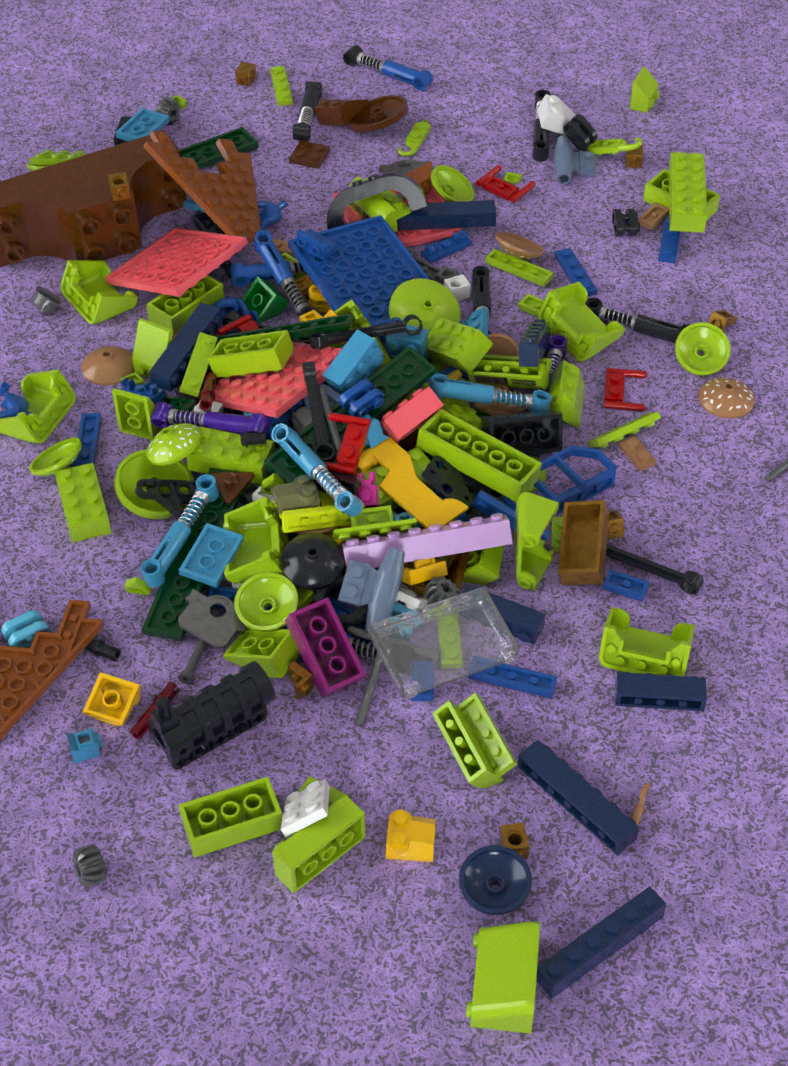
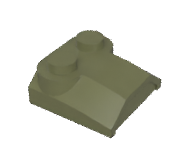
[271,475,320,514]

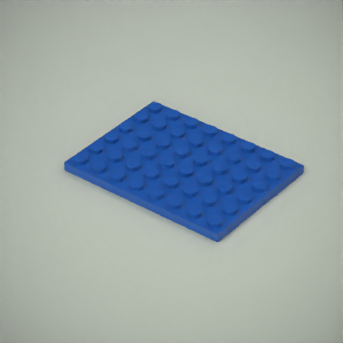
[288,215,430,326]

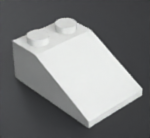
[537,94,575,135]

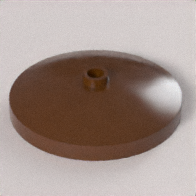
[347,95,409,132]

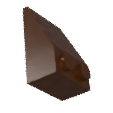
[314,99,369,125]

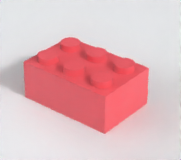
[379,387,444,444]

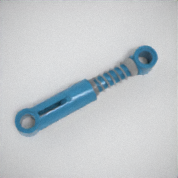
[427,373,552,412]
[271,423,363,517]
[140,474,219,588]

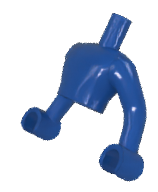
[257,199,288,230]
[212,296,259,322]
[0,382,31,418]

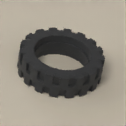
[314,574,368,631]

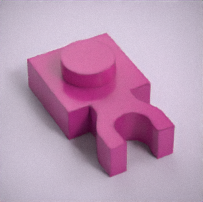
[357,471,379,508]

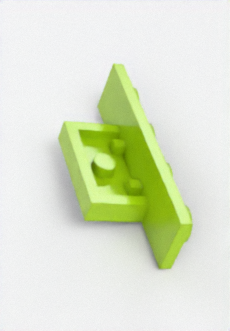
[332,505,417,541]

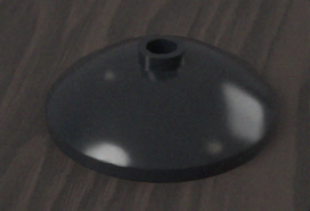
[281,532,345,590]

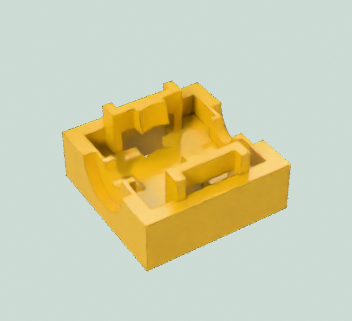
[401,558,448,585]

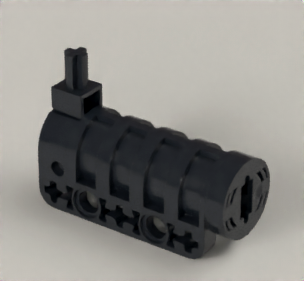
[147,661,275,770]

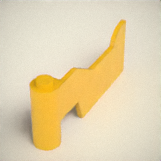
[356,437,468,529]

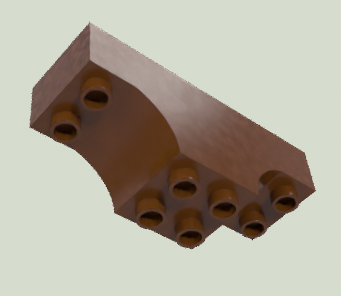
[0,130,187,267]

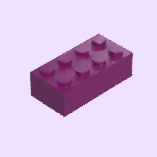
[285,597,366,698]

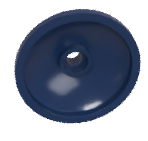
[459,845,532,915]

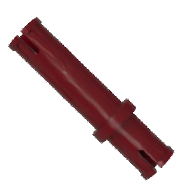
[199,373,217,411]
[129,682,180,740]

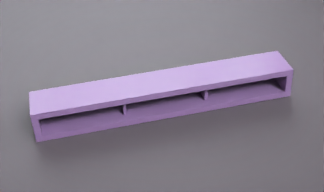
[342,513,513,570]

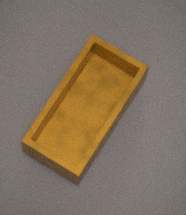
[557,500,609,585]

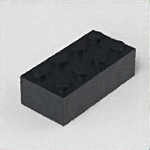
[481,409,563,455]

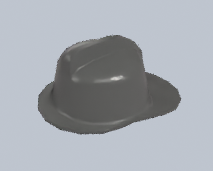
[33,286,61,314]

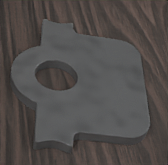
[379,160,430,175]
[178,589,247,649]

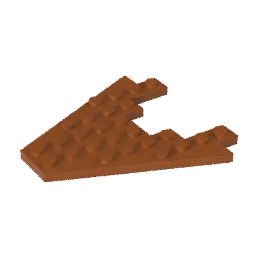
[143,130,261,242]
[0,599,104,741]

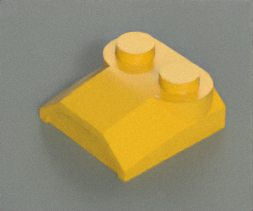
[83,672,142,726]
[386,810,436,862]

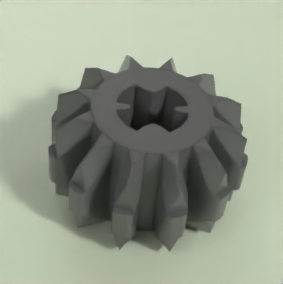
[155,97,181,125]
[424,576,461,612]
[72,845,107,888]

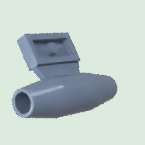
[554,135,596,185]
[338,548,405,635]

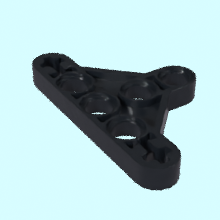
[135,479,197,520]

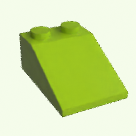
[132,318,173,378]
[112,388,162,440]
[223,628,300,678]

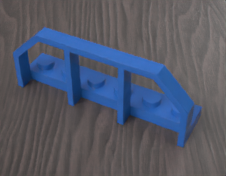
[503,446,617,517]

